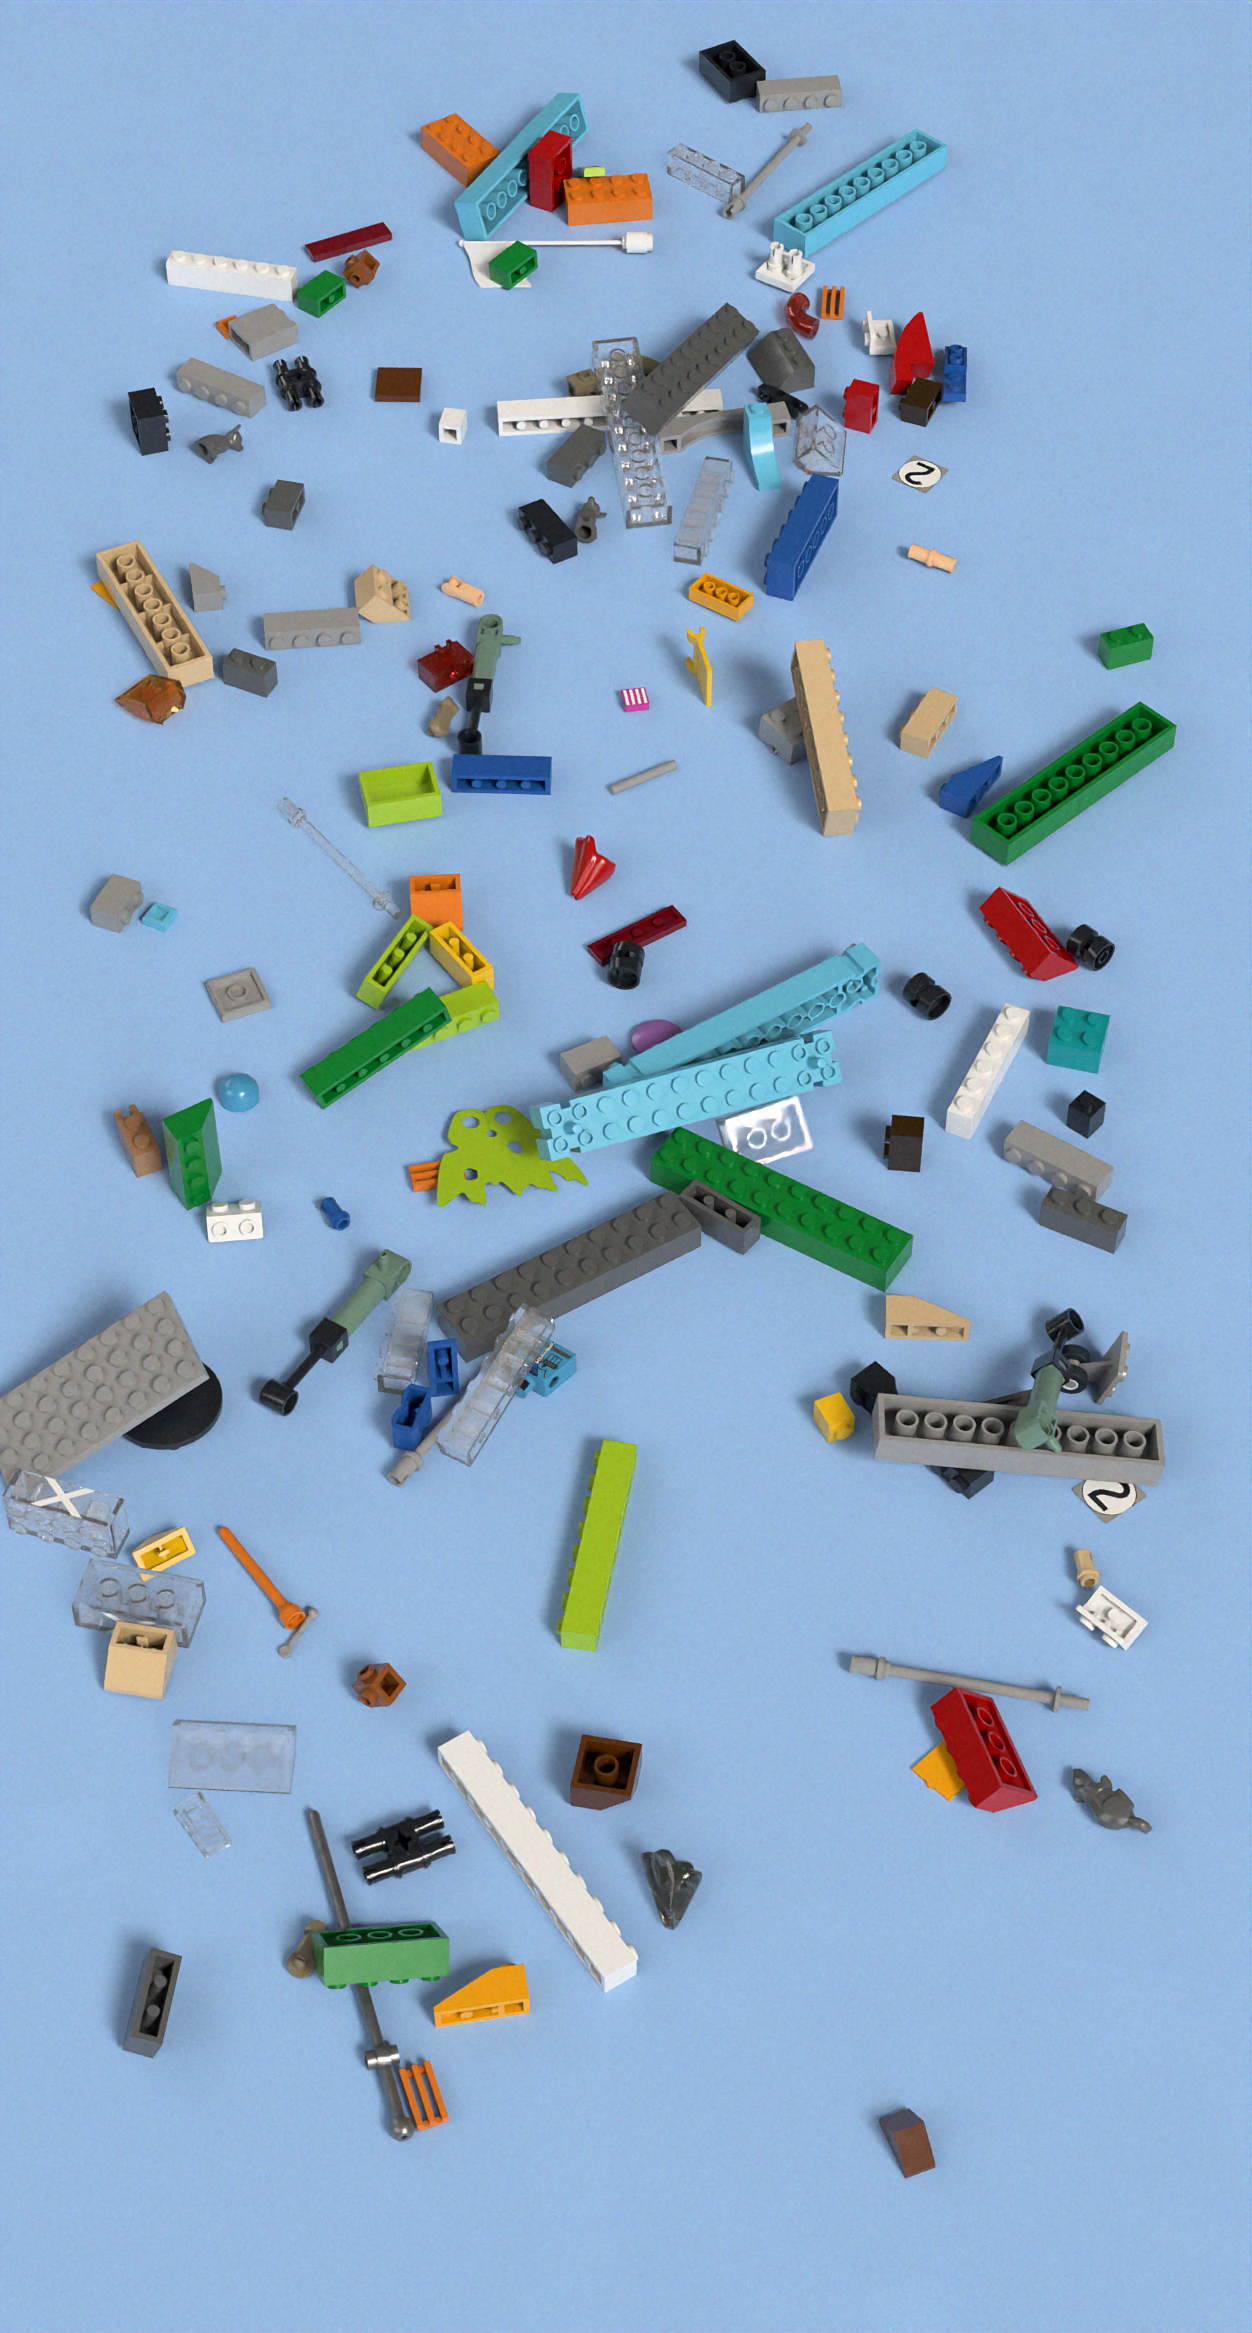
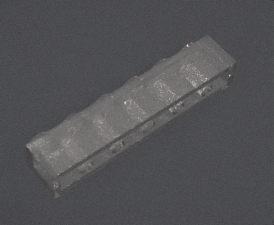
[674,456,736,566]
[436,1303,556,1467]

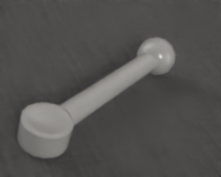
[279,1608,319,1659]

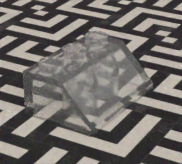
[792,404,847,477]
[715,1096,813,1165]

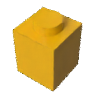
[813,1392,855,1443]

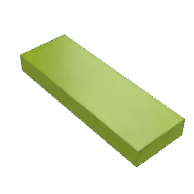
[577,166,605,177]

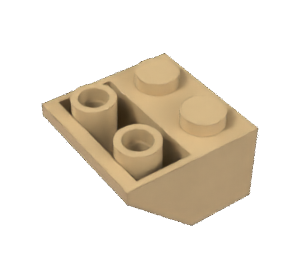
[354,564,411,623]
[104,1621,178,1700]

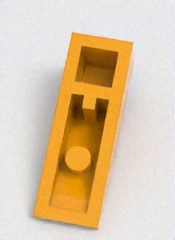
[433,1963,530,2028]

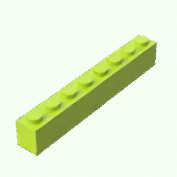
[556,1439,637,1652]

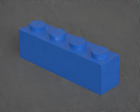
[451,754,552,795]

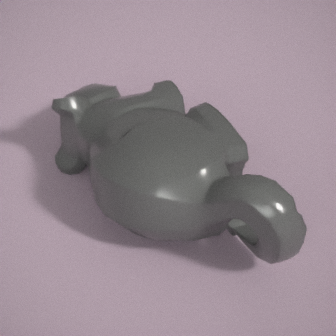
[1072,1769,1152,1834]

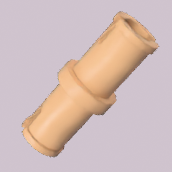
[908,543,957,573]

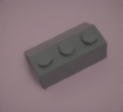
[748,327,815,394]

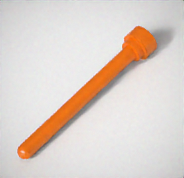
[218,1527,306,1630]

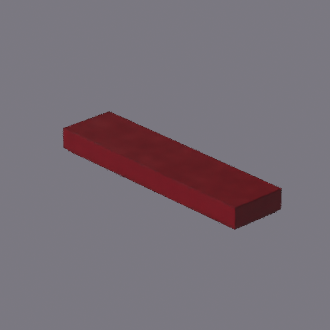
[305,222,392,263]
[587,905,687,967]

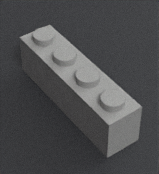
[756,75,842,113]
[176,357,266,419]
[263,607,361,651]
[1002,1120,1114,1203]

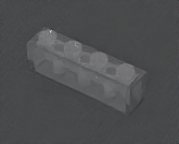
[667,143,745,205]
[373,1287,434,1395]

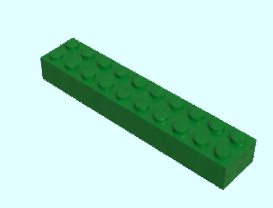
[970,701,1177,866]
[650,1126,913,1292]

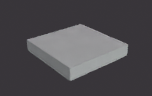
[205,967,272,1023]

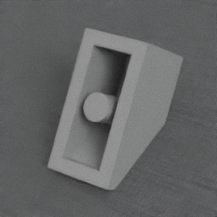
[189,563,227,612]

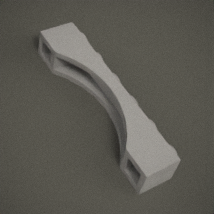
[653,401,791,456]

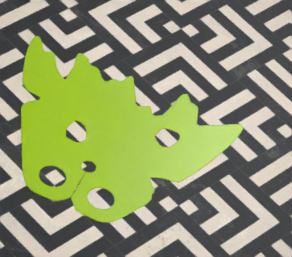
[437,1105,588,1208]

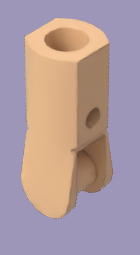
[441,576,484,607]

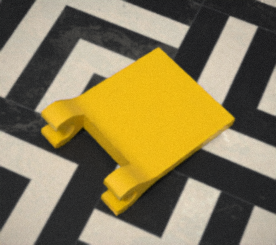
[686,626,712,707]

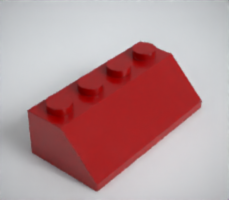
[979,886,1079,982]
[930,1687,1038,1813]

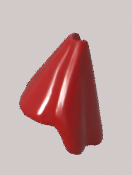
[570,835,616,900]

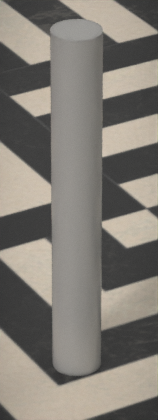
[609,760,677,795]

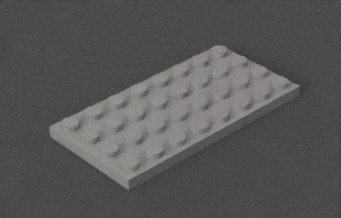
[0,1290,209,1503]

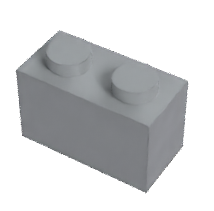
[90,874,144,933]
[560,1035,621,1092]

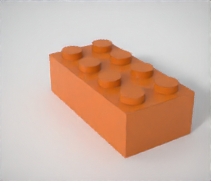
[421,113,501,188]
[563,173,653,226]

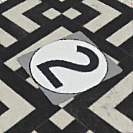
[892,455,948,493]
[1072,1480,1146,1523]

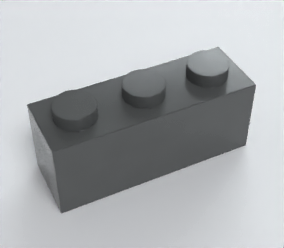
[547,424,607,488]
[679,1179,761,1255]
[1039,1186,1128,1254]
[122,1948,182,2059]

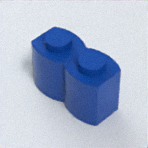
[392,1383,432,1451]

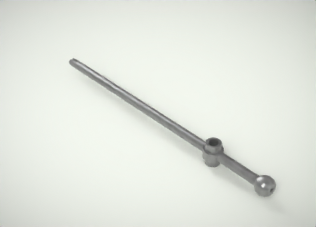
[308,1810,415,2142]

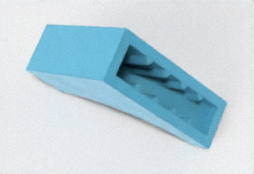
[743,402,781,491]

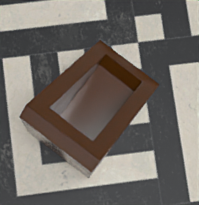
[879,2108,936,2179]

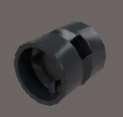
[1066,924,1115,971]
[607,941,645,990]
[902,972,952,1021]

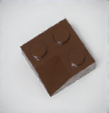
[570,1734,642,1811]

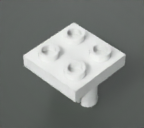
[756,242,815,293]

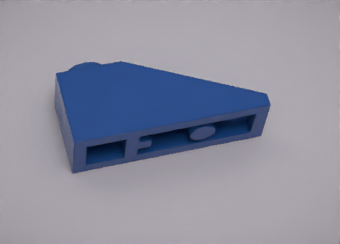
[939,755,1003,819]
[426,1338,459,1397]

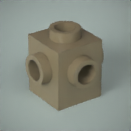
[567,368,603,397]

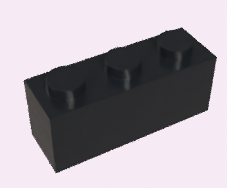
[517,498,578,565]

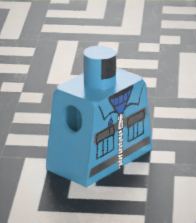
[512,1331,577,1398]

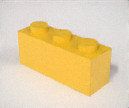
[429,921,494,989]

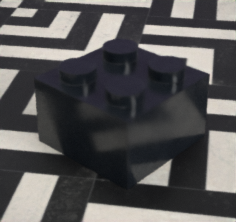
[128,387,171,456]

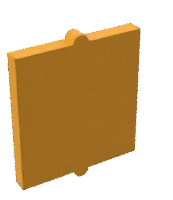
[912,1740,965,1802]

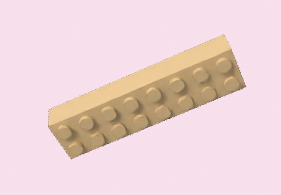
[95,540,214,692]
[790,639,861,837]

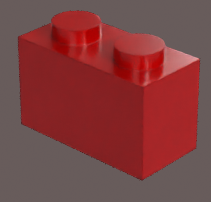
[842,378,880,434]

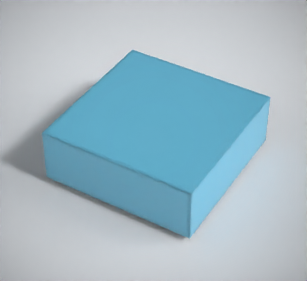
[142,902,178,932]

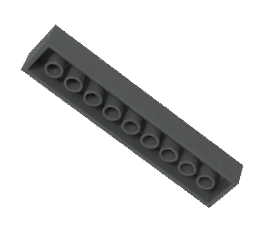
[620,302,760,437]
[437,1190,701,1363]

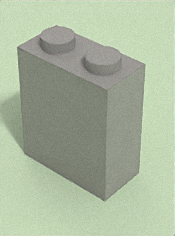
[228,303,298,362]

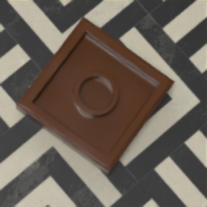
[375,367,422,402]

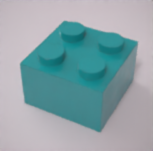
[1046,1006,1110,1074]

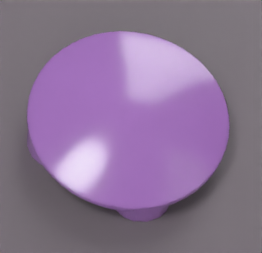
[632,1020,682,1053]

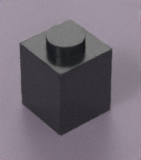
[1066,1090,1106,1139]

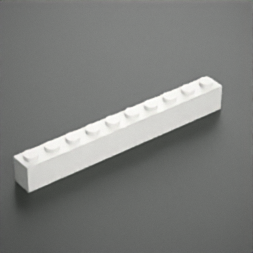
[497,389,723,436]
[437,1730,638,1993]

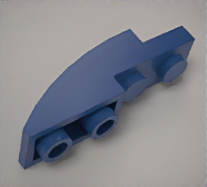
[943,344,967,402]

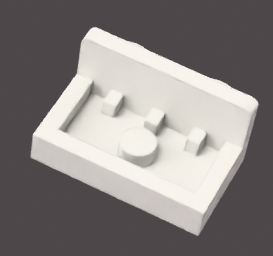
[862,311,896,355]
[206,1199,263,1242]
[1076,1586,1148,1651]

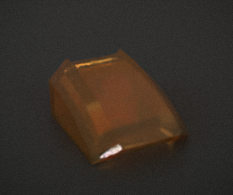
[115,674,187,725]

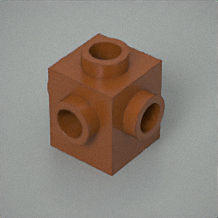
[342,249,380,289]
[352,1663,407,1708]

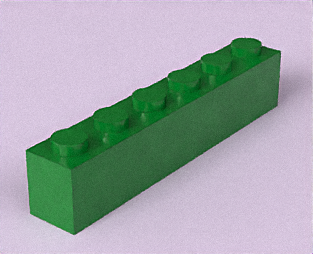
[300,987,452,1110]

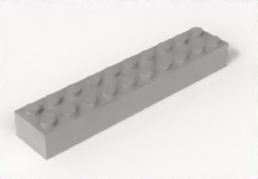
[872,1393,1165,1486]

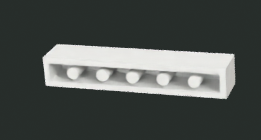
[166,250,299,302]
[945,1003,1030,1140]

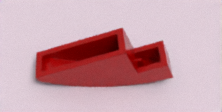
[889,312,935,395]

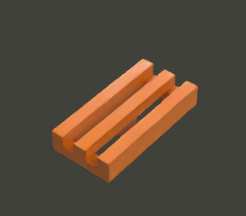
[821,286,845,320]
[409,1161,466,1192]
[399,2060,449,2131]

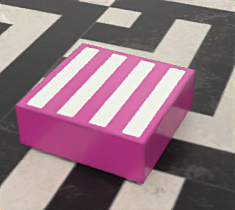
[621,687,649,712]

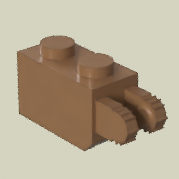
[113,1104,163,1178]

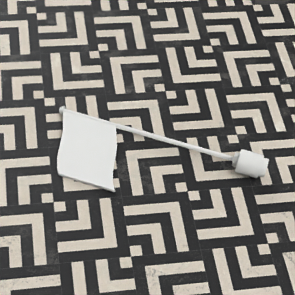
[459,231,653,288]

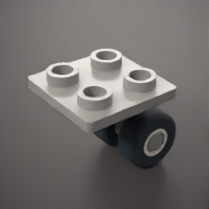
[1060,1331,1130,1405]

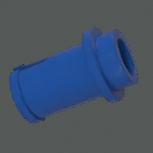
[320,1197,350,1231]

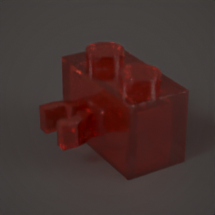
[417,639,474,693]

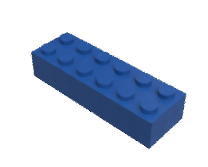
[763,473,839,602]

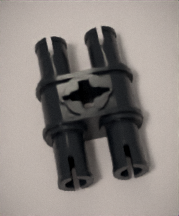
[273,356,324,411]
[351,1809,456,1886]

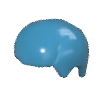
[219,1073,259,1112]

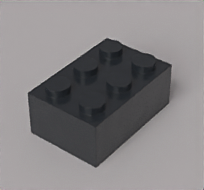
[699,40,766,103]

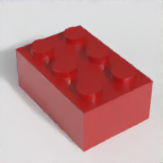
[527,130,573,213]

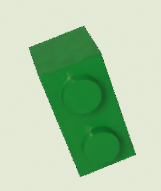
[489,240,538,290]
[297,270,346,318]
[1098,623,1154,670]

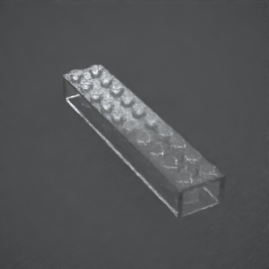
[592,336,672,529]

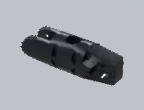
[758,383,809,420]

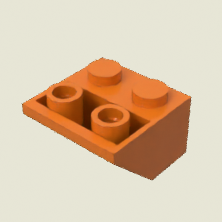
[409,873,463,931]

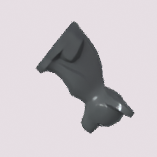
[194,424,244,464]
[574,496,607,543]

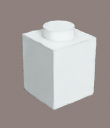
[439,407,467,445]

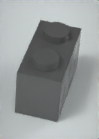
[262,479,305,531]
[222,648,278,698]

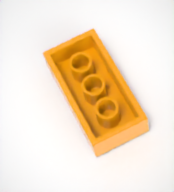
[689,572,754,622]

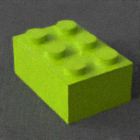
[358,761,442,828]

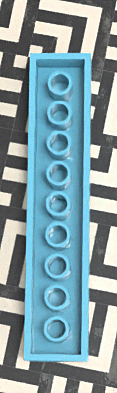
[454,92,590,241]
[773,128,948,258]

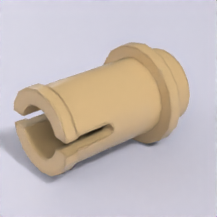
[1073,1549,1100,1588]

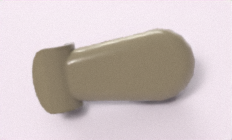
[426,696,459,738]
[287,1920,329,1979]

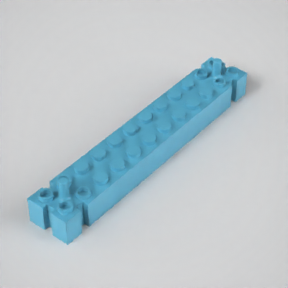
[603,942,881,1087]
[529,1030,843,1161]

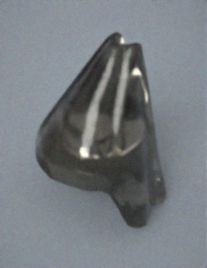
[641,1849,702,1930]

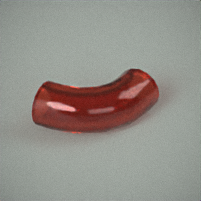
[784,292,820,340]

